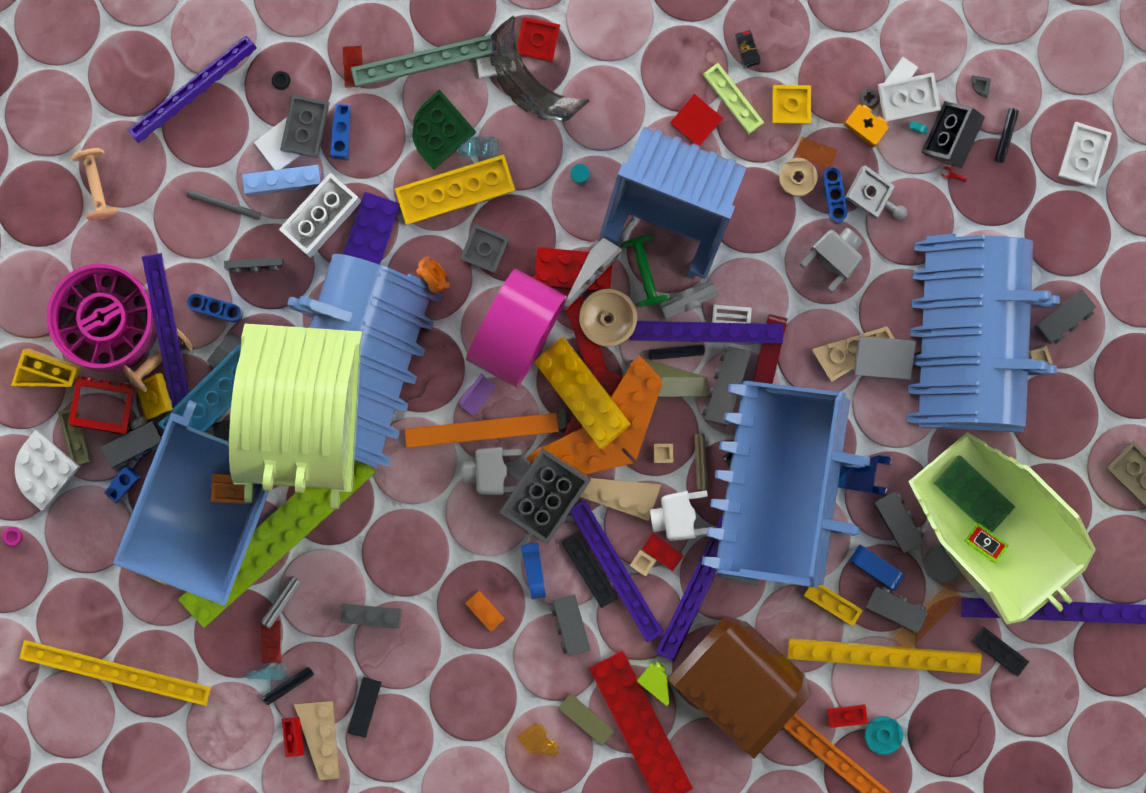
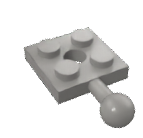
[845,165,907,220]

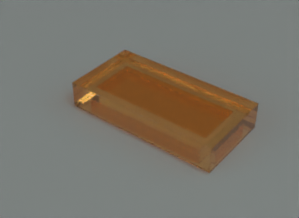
[795,137,837,168]

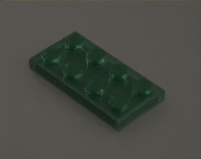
[933,455,1015,535]

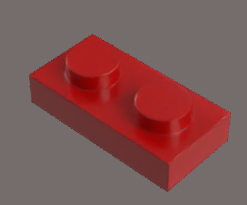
[642,533,684,571]
[827,704,868,728]
[281,717,304,757]

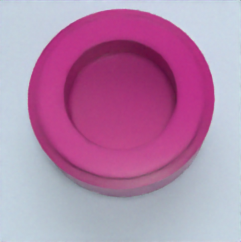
[2,527,23,546]

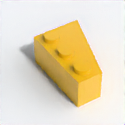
[11,348,82,387]

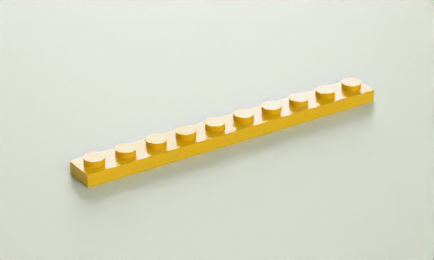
[787,638,982,674]
[19,640,212,706]

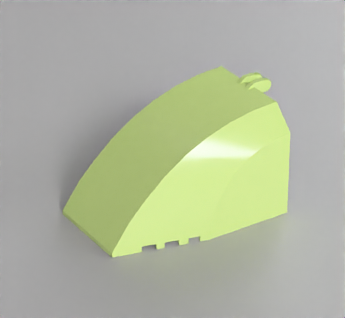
[908,432,1096,624]

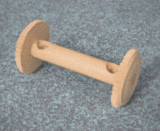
[71,148,119,221]
[123,328,193,392]

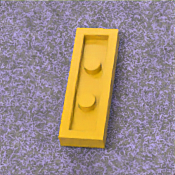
[803,585,863,627]

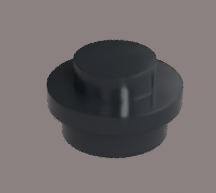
[272,71,291,90]

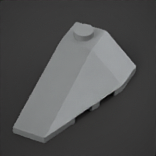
[563,238,622,310]

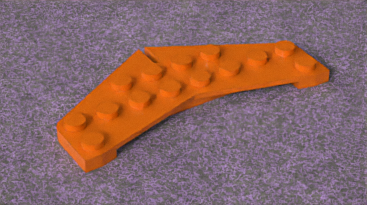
[527,355,662,474]

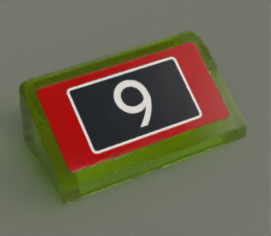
[964,523,1009,564]

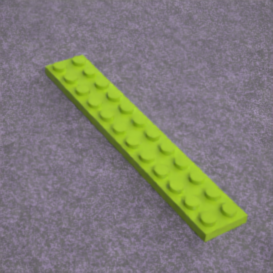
[178,461,376,628]

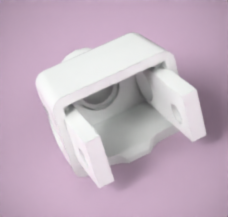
[650,491,713,541]

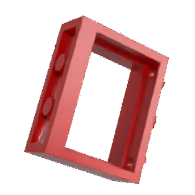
[68,376,135,435]

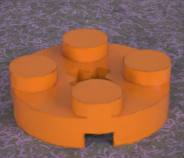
[416,256,450,294]

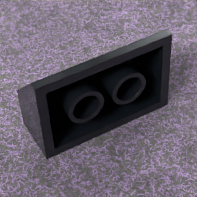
[921,101,985,168]

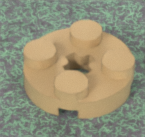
[779,158,818,197]

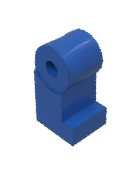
[104,466,142,504]

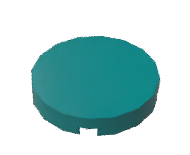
[864,716,903,755]

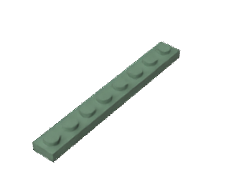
[351,33,504,88]

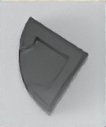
[971,75,991,98]

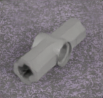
[660,280,719,319]

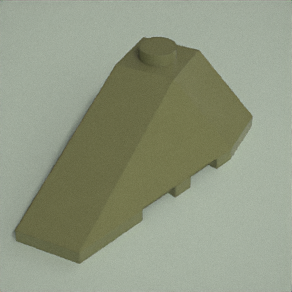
[630,360,708,398]

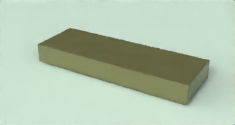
[58,408,91,466]
[558,693,614,746]

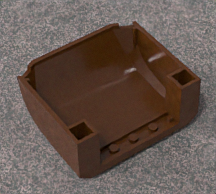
[667,616,812,759]

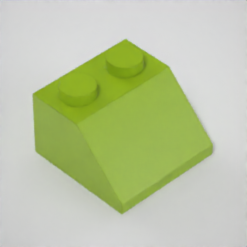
[637,662,670,706]

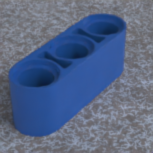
[822,167,847,224]
[187,294,243,323]
[849,544,906,591]

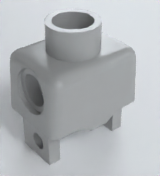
[799,228,863,293]
[463,447,522,496]

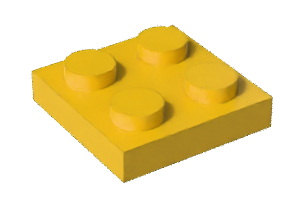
[772,85,811,124]
[136,373,173,420]

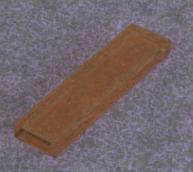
[893,583,961,648]

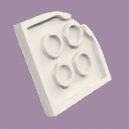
[15,430,80,511]

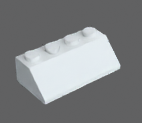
[279,173,361,258]

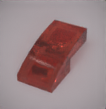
[343,46,364,88]
[261,621,282,663]

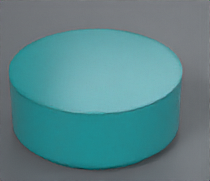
[909,121,929,134]
[570,164,590,183]

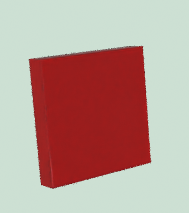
[516,17,560,62]
[670,94,723,146]

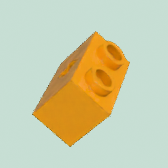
[844,104,889,148]

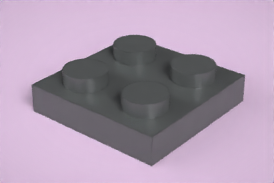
[460,224,510,274]

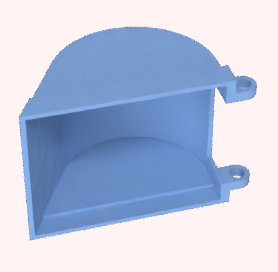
[599,127,747,279]
[113,400,269,606]

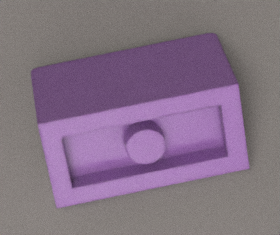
[458,373,497,416]

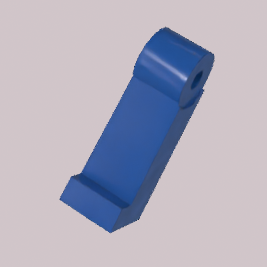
[330,104,351,160]
[521,543,546,600]

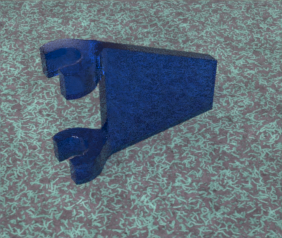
[838,455,892,496]

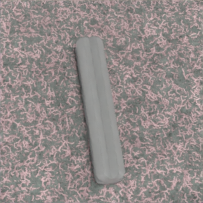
[261,576,301,628]

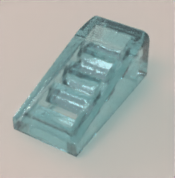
[457,136,499,158]
[247,664,288,680]

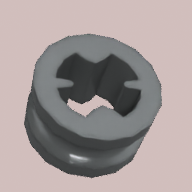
[860,89,878,107]

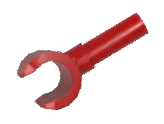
[941,166,967,182]

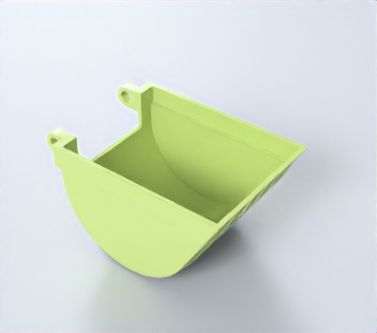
[229,324,362,509]

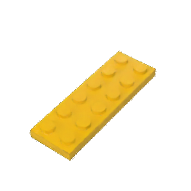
[395,154,516,225]
[534,337,631,449]

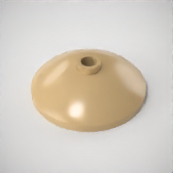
[579,289,637,347]

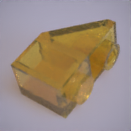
[517,722,560,756]

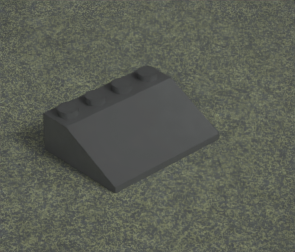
[499,448,591,544]

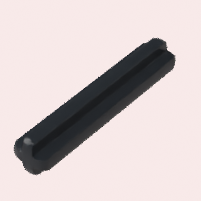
[994,108,1019,163]
[648,345,705,360]
[262,667,314,705]

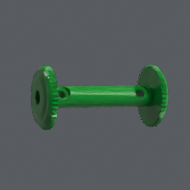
[621,235,669,308]

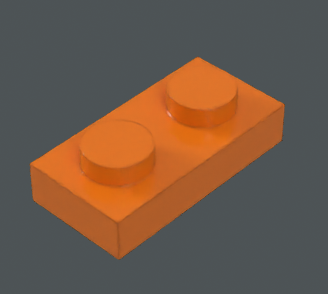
[465,590,505,632]

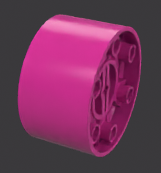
[47,264,157,372]
[466,268,567,388]

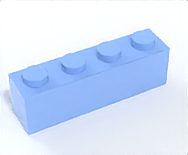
[242,165,322,196]

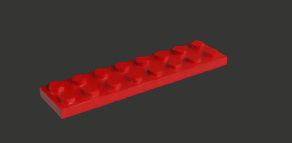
[589,650,693,793]

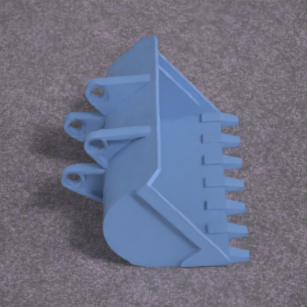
[907,234,1060,433]
[287,254,443,468]
[702,381,871,588]

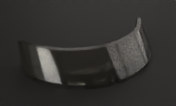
[490,16,590,121]

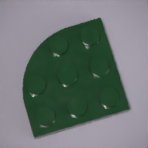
[412,89,477,170]

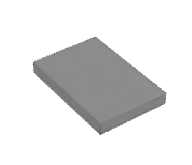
[854,336,916,379]

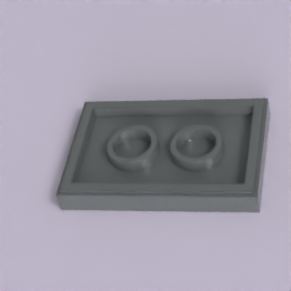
[280,94,330,159]

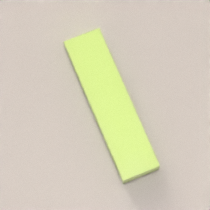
[703,63,764,135]

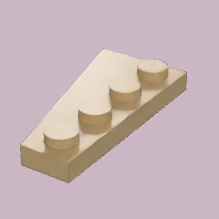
[811,327,895,382]
[580,478,661,521]
[294,701,340,780]

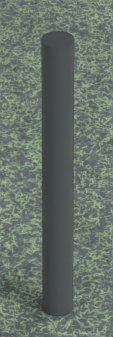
[187,189,261,220]

